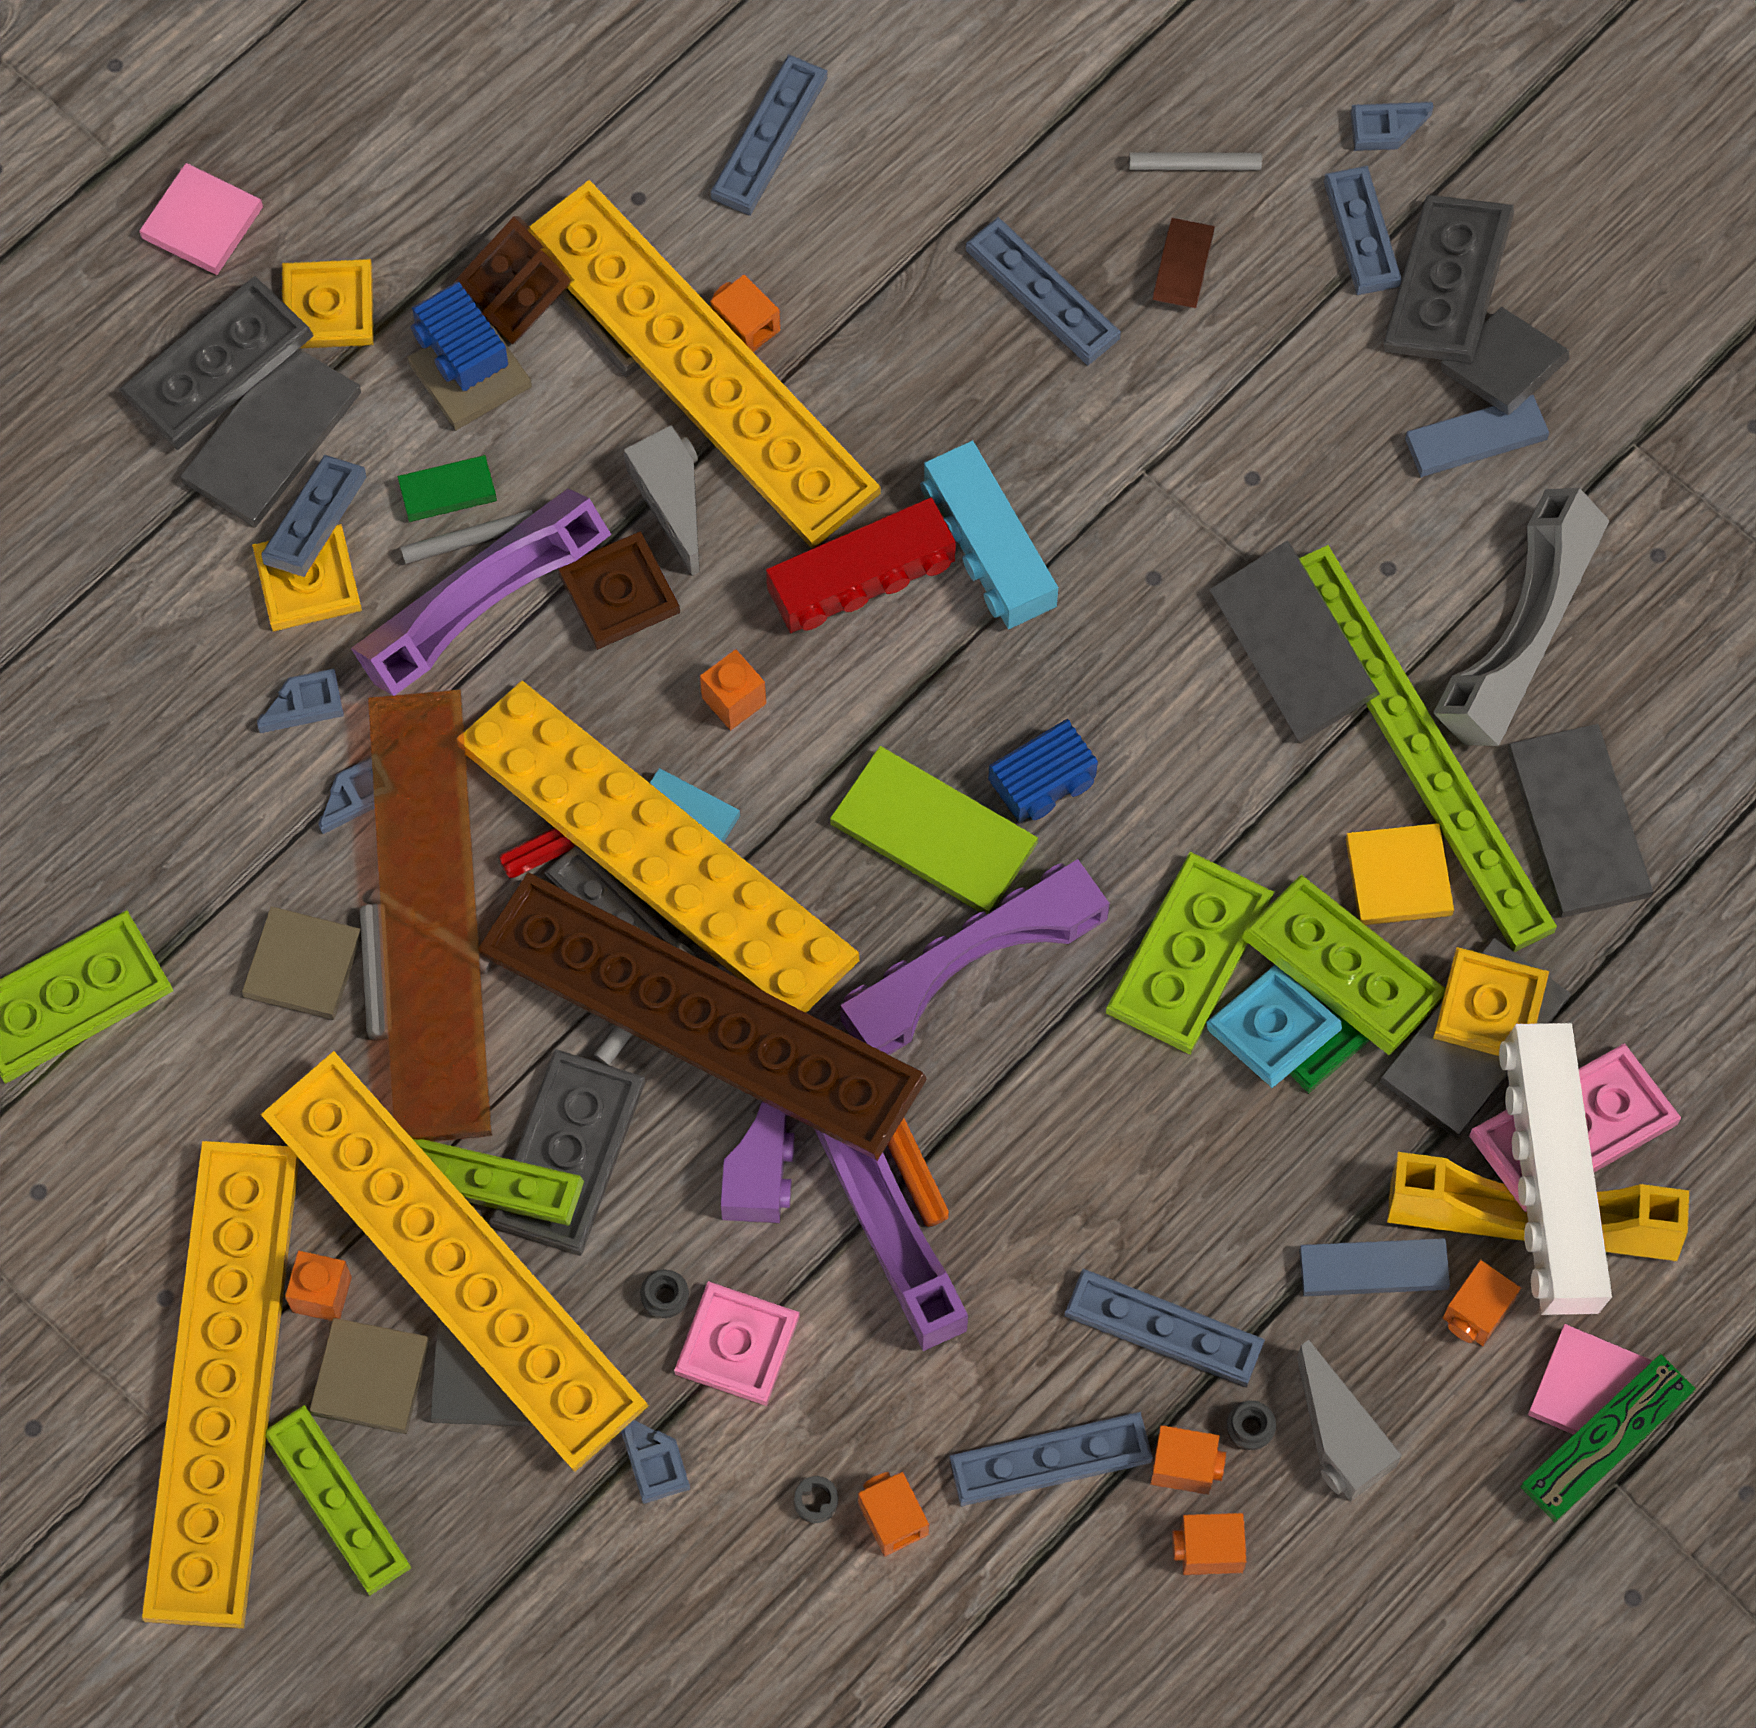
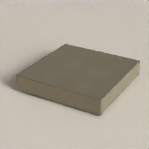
[408,316,532,431]
[242,906,361,1020]
[310,1318,430,1434]

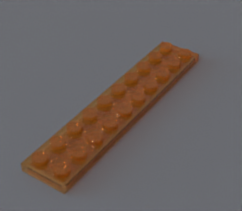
[368,689,492,1142]

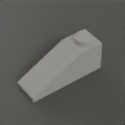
[624,425,700,576]
[1297,1340,1402,1502]

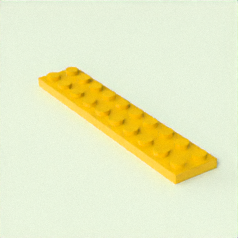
[529,180,881,549]
[456,681,860,1013]
[261,1051,649,1472]
[142,1141,299,1629]

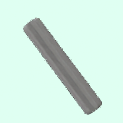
[360,904,393,1040]

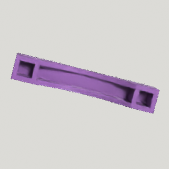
[351,489,611,696]
[840,859,1110,1055]
[721,1102,794,1223]
[814,1129,968,1351]

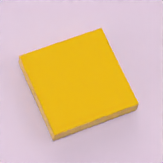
[282,259,374,349]
[252,524,362,631]
[1345,823,1454,925]
[1433,947,1549,1056]

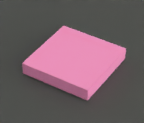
[140,163,263,275]
[674,1281,800,1406]
[1528,1324,1652,1435]

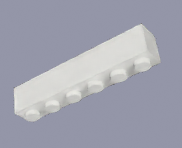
[1499,1023,1612,1315]

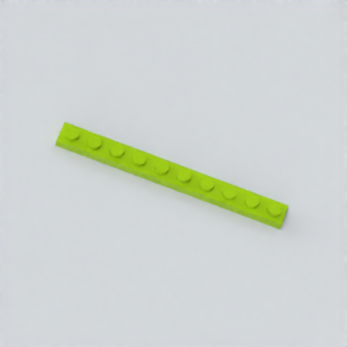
[1299,545,1557,952]

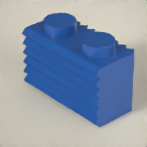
[411,281,508,391]
[988,719,1098,823]

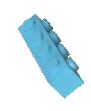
[920,440,1058,630]

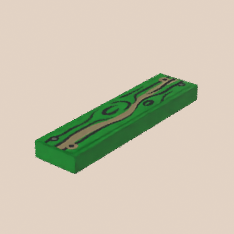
[1520,1354,1696,1523]

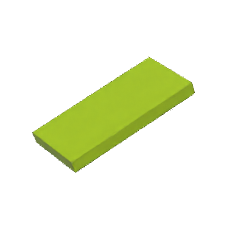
[830,746,1038,915]
[1106,852,1274,1055]
[1242,874,1446,1056]
[0,910,173,1084]

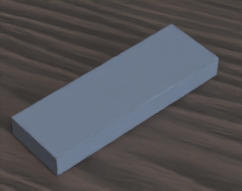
[1324,166,1402,295]
[1405,395,1549,477]
[261,455,367,577]
[1299,1238,1450,1297]

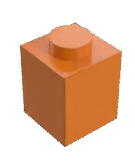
[710,274,780,352]
[700,649,766,731]
[285,1251,352,1321]
[1442,1260,1521,1346]
[1150,1425,1226,1495]
[858,1472,929,1557]
[1172,1513,1247,1575]

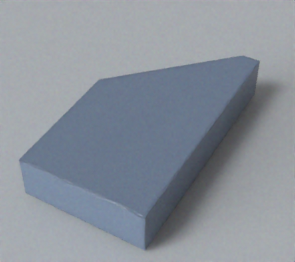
[1351,102,1433,151]
[257,669,344,733]
[318,754,400,834]
[621,1420,690,1504]

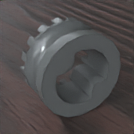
[794,1476,839,1524]

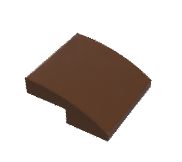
[455,216,574,345]

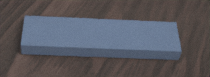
[711,54,828,216]
[966,217,1121,366]
[1065,1269,1265,1388]
[949,1412,1153,1507]

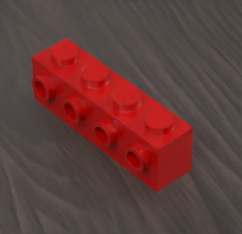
[766,497,956,634]

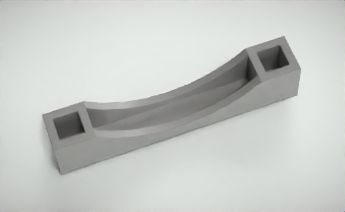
[1433,488,1610,746]

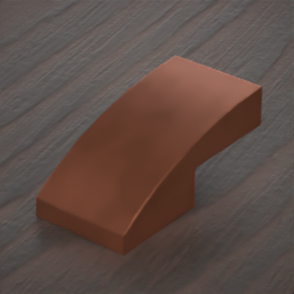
[1153,218,1215,308]

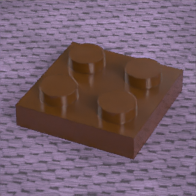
[558,531,680,650]

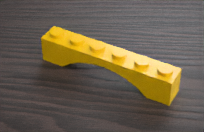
[1387,1152,1689,1261]

